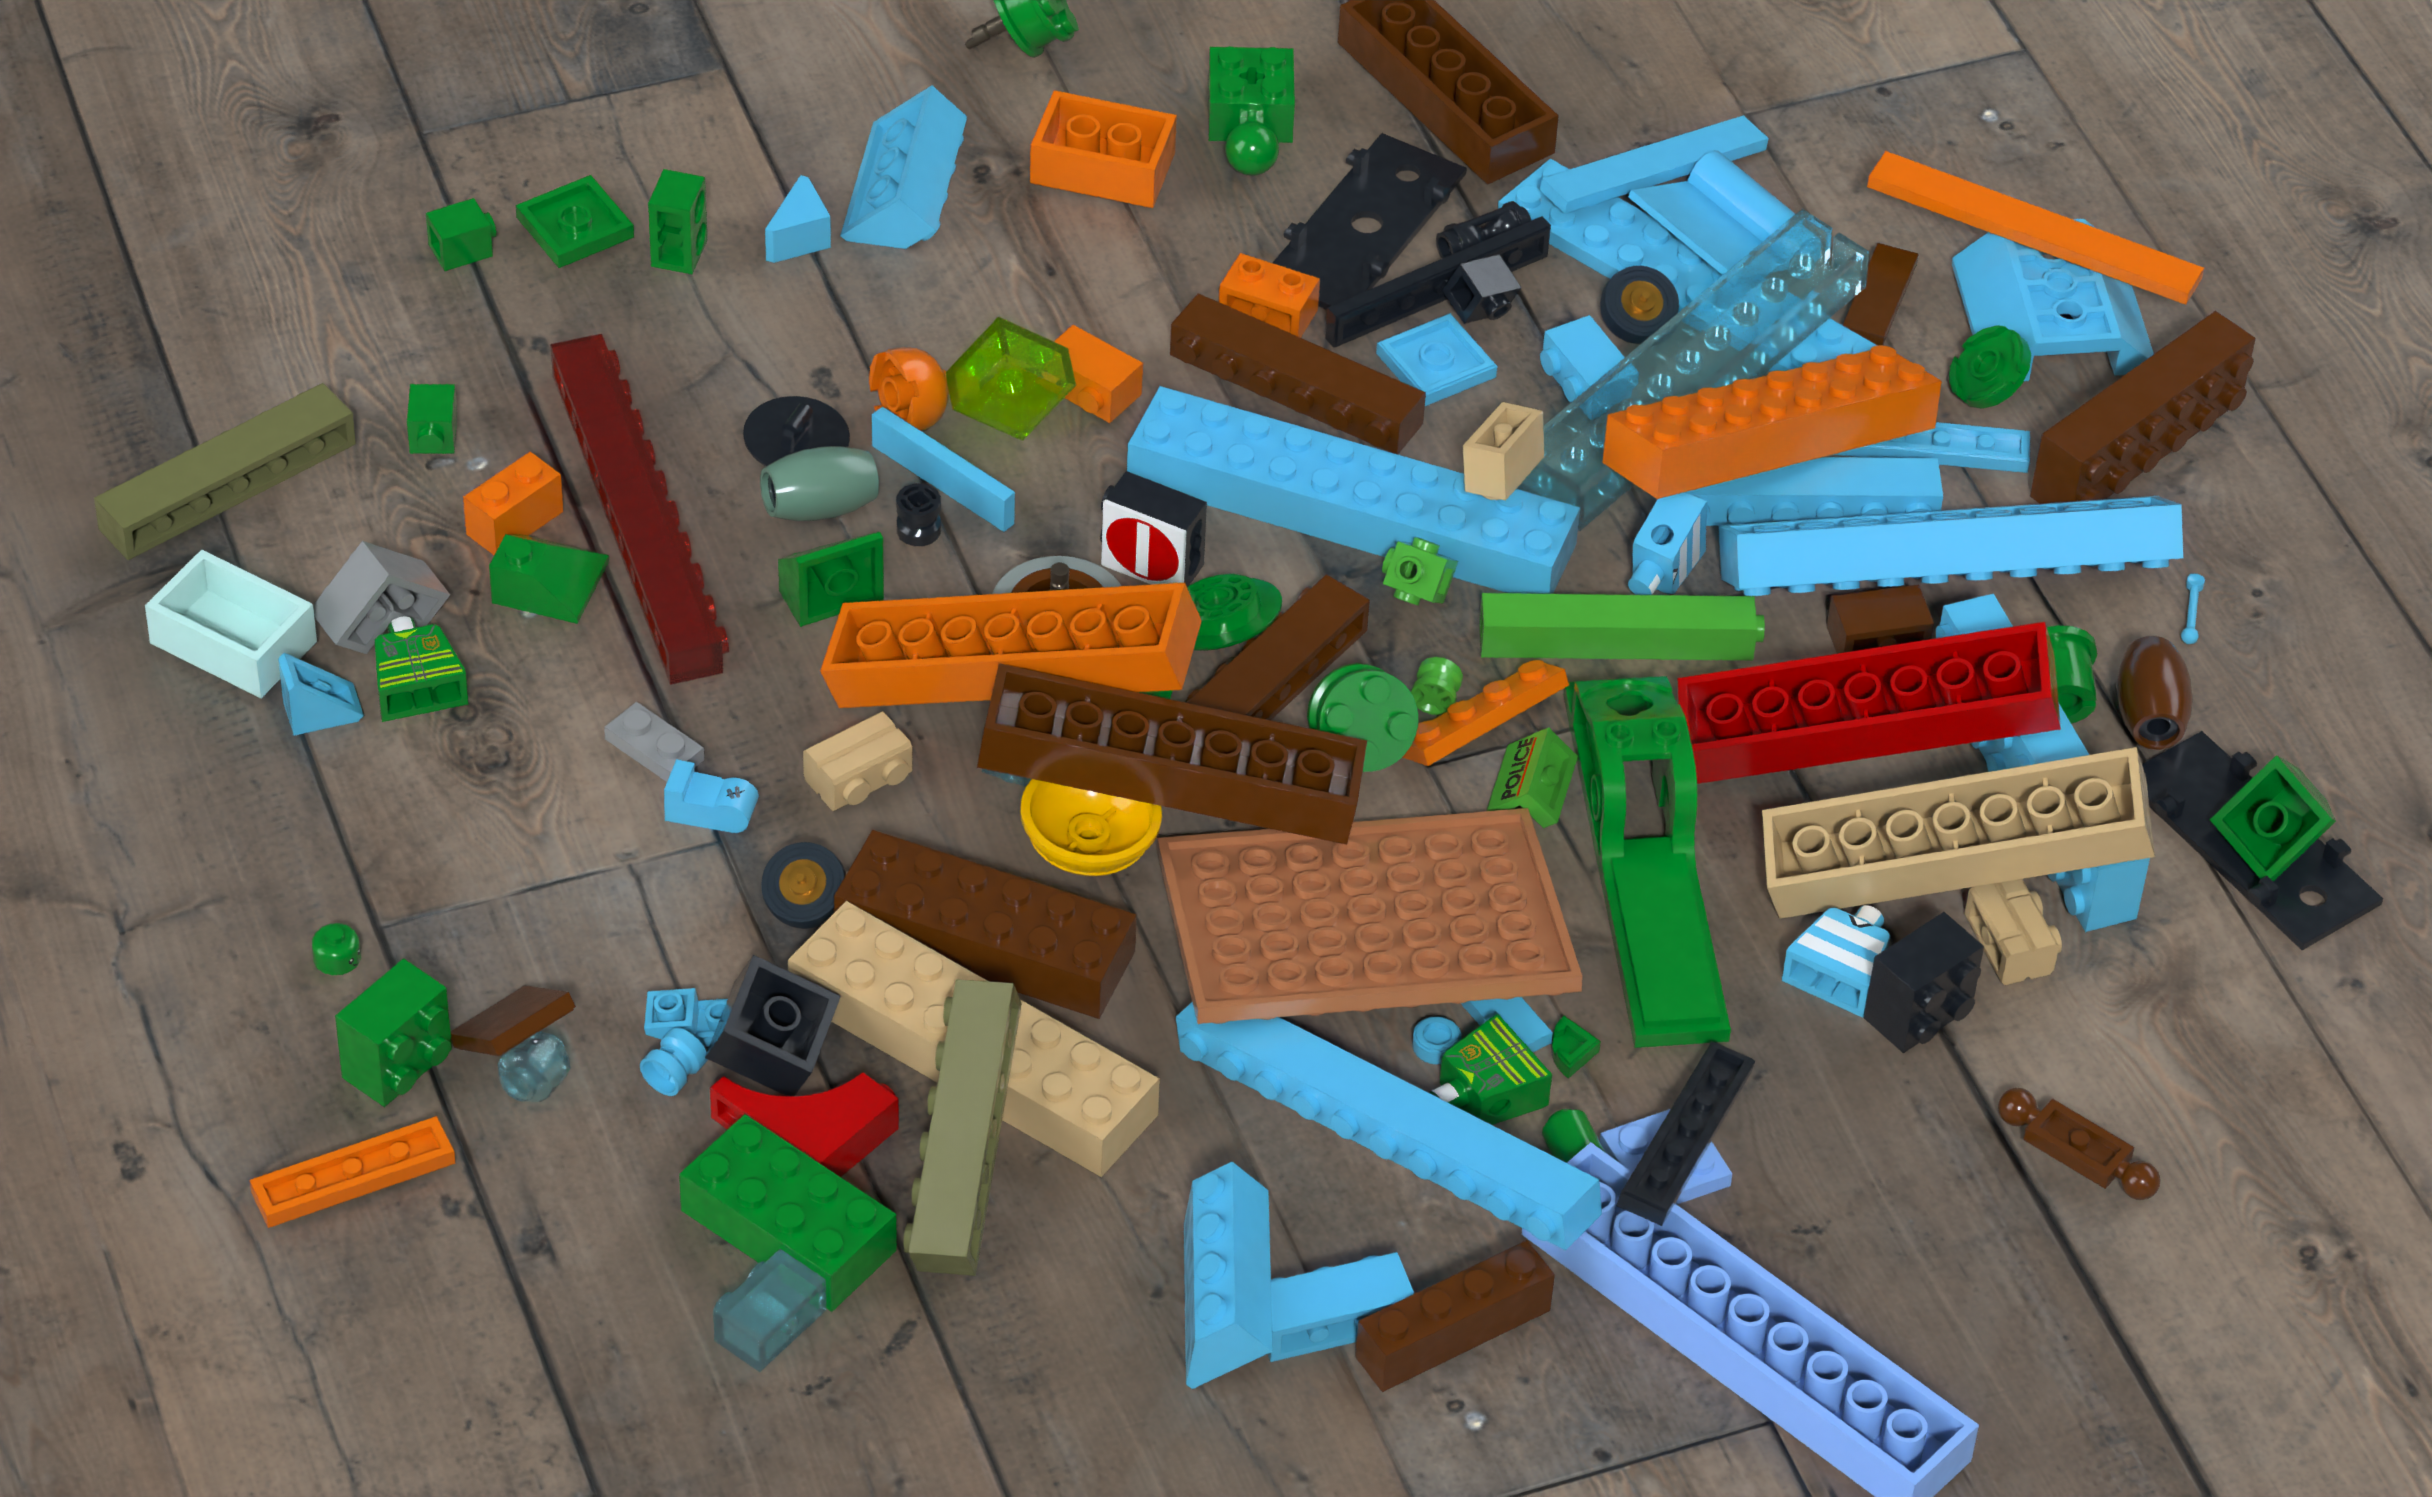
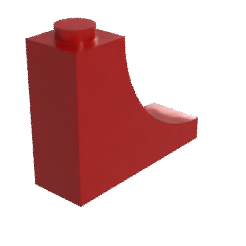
[710,1072,899,1177]

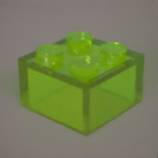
[945,317,1076,441]

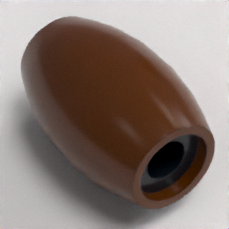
[2117,636,2193,750]

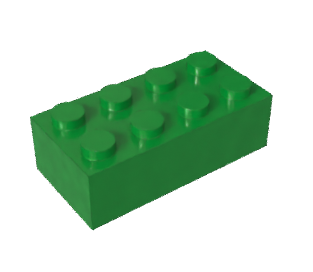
[679,1114,897,1312]

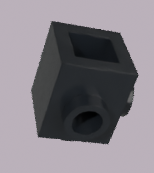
[1442,255,1521,324]

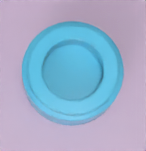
[1412,1016,1461,1064]

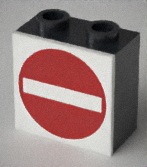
[1100,471,1207,587]

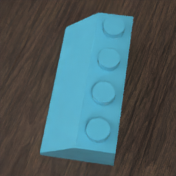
[840,85,967,249]
[1184,1162,1273,1389]

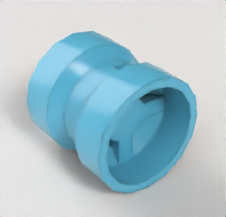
[640,1028,708,1096]

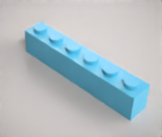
[1687,457,1943,526]

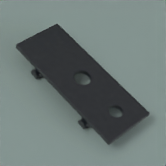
[1273,133,1467,310]
[2142,731,2384,950]

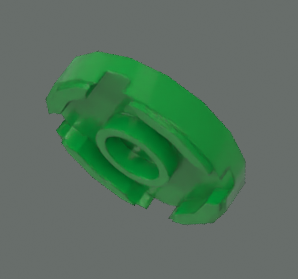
[1949,325,2031,409]

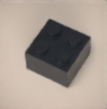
[1864,912,1984,1053]
[705,955,841,1096]

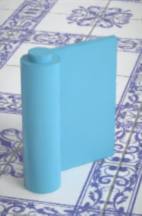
[1628,150,1825,282]

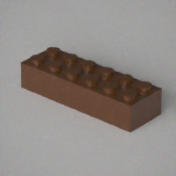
[1338,0,1559,185]
[2030,310,2256,504]
[834,830,1137,1019]

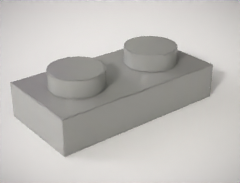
[604,702,704,782]

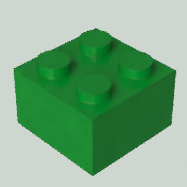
[335,958,452,1108]

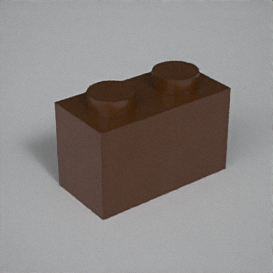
[1827,584,1934,654]

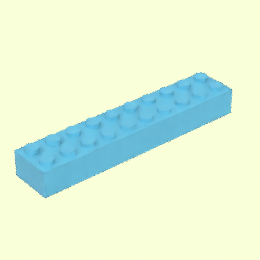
[1127,386,1580,594]
[1719,496,2183,596]

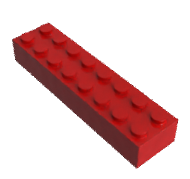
[1677,622,2061,784]

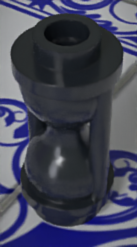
[1436,201,1531,259]

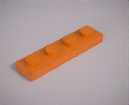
[1402,660,1569,766]
[249,1116,456,1228]

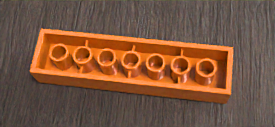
[1602,345,1942,499]
[820,583,1202,708]

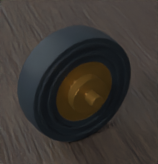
[1600,266,1679,344]
[761,842,846,929]

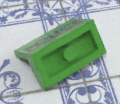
[1487,727,1578,828]

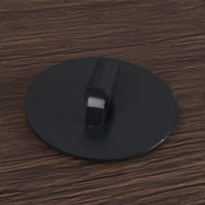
[743,396,850,466]

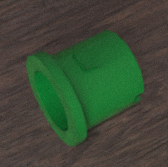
[2047,625,2098,724]

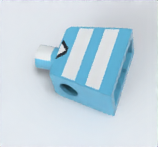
[1628,492,1707,595]
[1782,905,1891,1018]

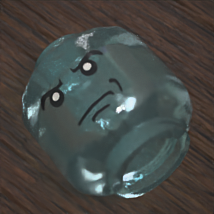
[497,1031,571,1102]

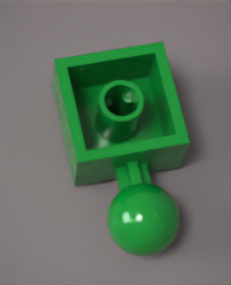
[1208,46,1295,176]

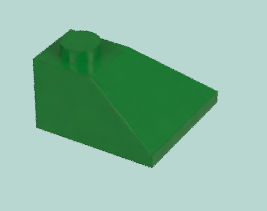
[778,532,884,627]
[489,534,609,624]
[2210,755,2336,882]

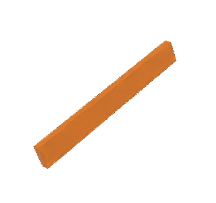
[1867,151,2204,305]

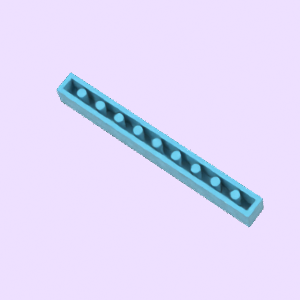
[1176,1002,1602,1251]

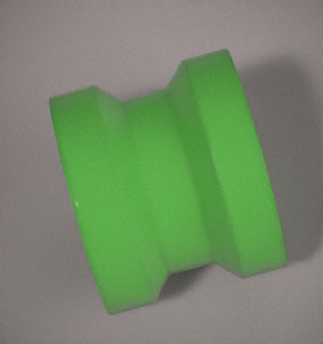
[1411,657,1463,715]

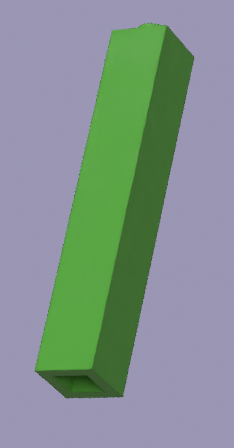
[1479,593,1765,661]

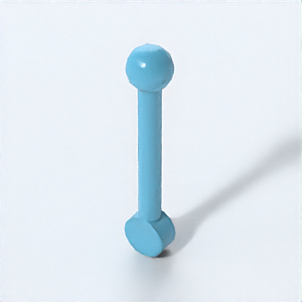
[2181,574,2205,645]

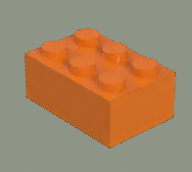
[1030,90,1177,208]

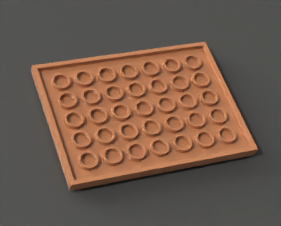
[1157,808,1582,1024]

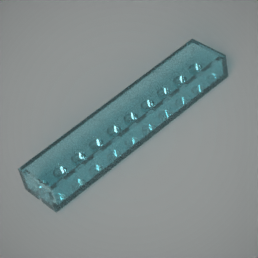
[1517,209,1869,531]

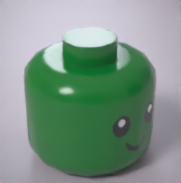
[312,923,361,975]

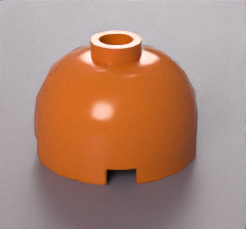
[869,347,951,432]

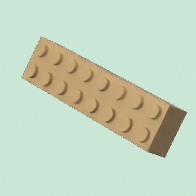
[1762,747,2155,919]
[788,901,1160,1177]

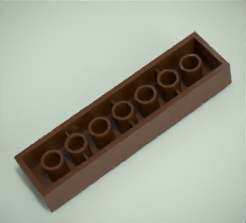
[977,664,1367,845]

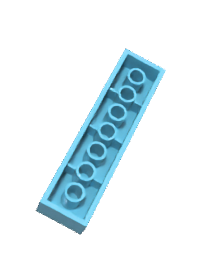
[1936,594,2150,932]

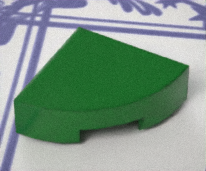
[1551,1016,1601,1079]

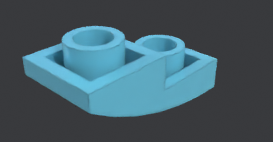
[644,988,728,1047]

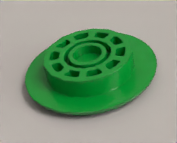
[1187,574,1282,651]

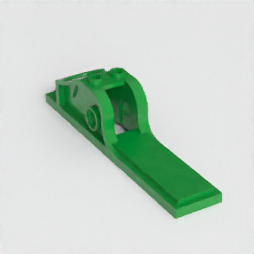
[1563,676,1731,1048]

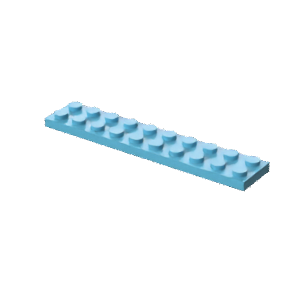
[1498,158,1878,372]

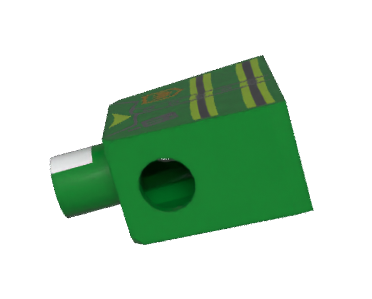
[375,616,468,722]
[1429,1014,1552,1125]

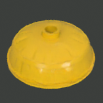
[1020,779,1162,876]

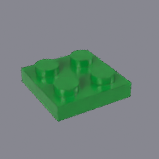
[516,175,634,268]

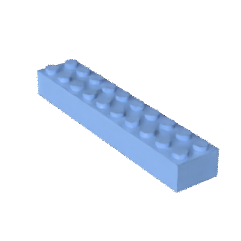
[1522,1142,1979,1497]

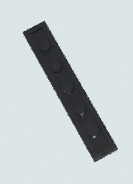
[1325,216,1551,348]
[1616,1041,1755,1226]

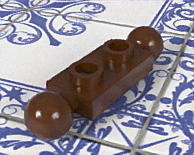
[1998,1088,2161,1200]

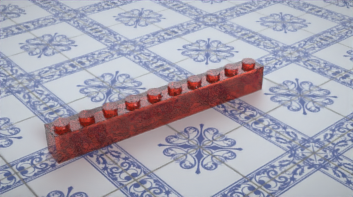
[550,334,729,685]

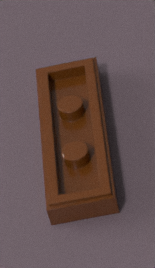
[1842,243,1919,346]

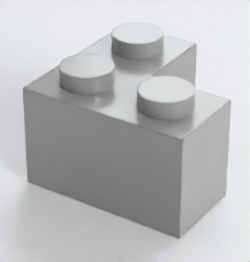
[313,541,450,654]

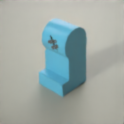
[664,759,759,833]

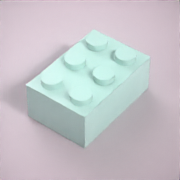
[145,550,317,698]

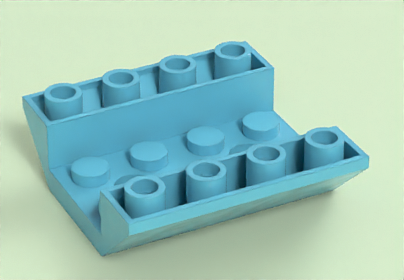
[1952,219,2154,381]

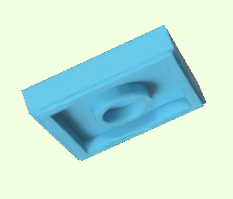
[1376,313,1498,406]

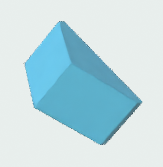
[765,175,831,263]
[278,653,364,736]

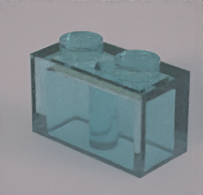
[713,1249,826,1372]

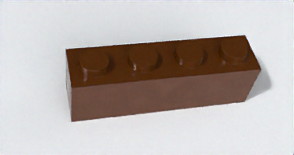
[1355,1240,1555,1392]

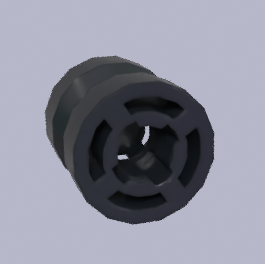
[896,483,941,546]

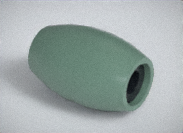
[760,446,879,521]

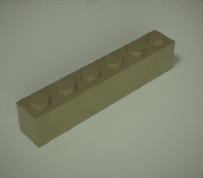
[94,383,356,560]
[903,979,1022,1276]

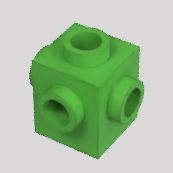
[1382,537,1459,605]

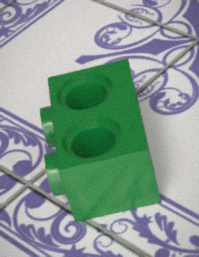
[648,169,708,275]

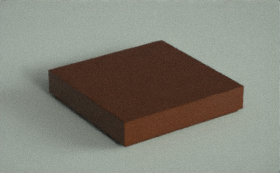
[451,986,576,1056]

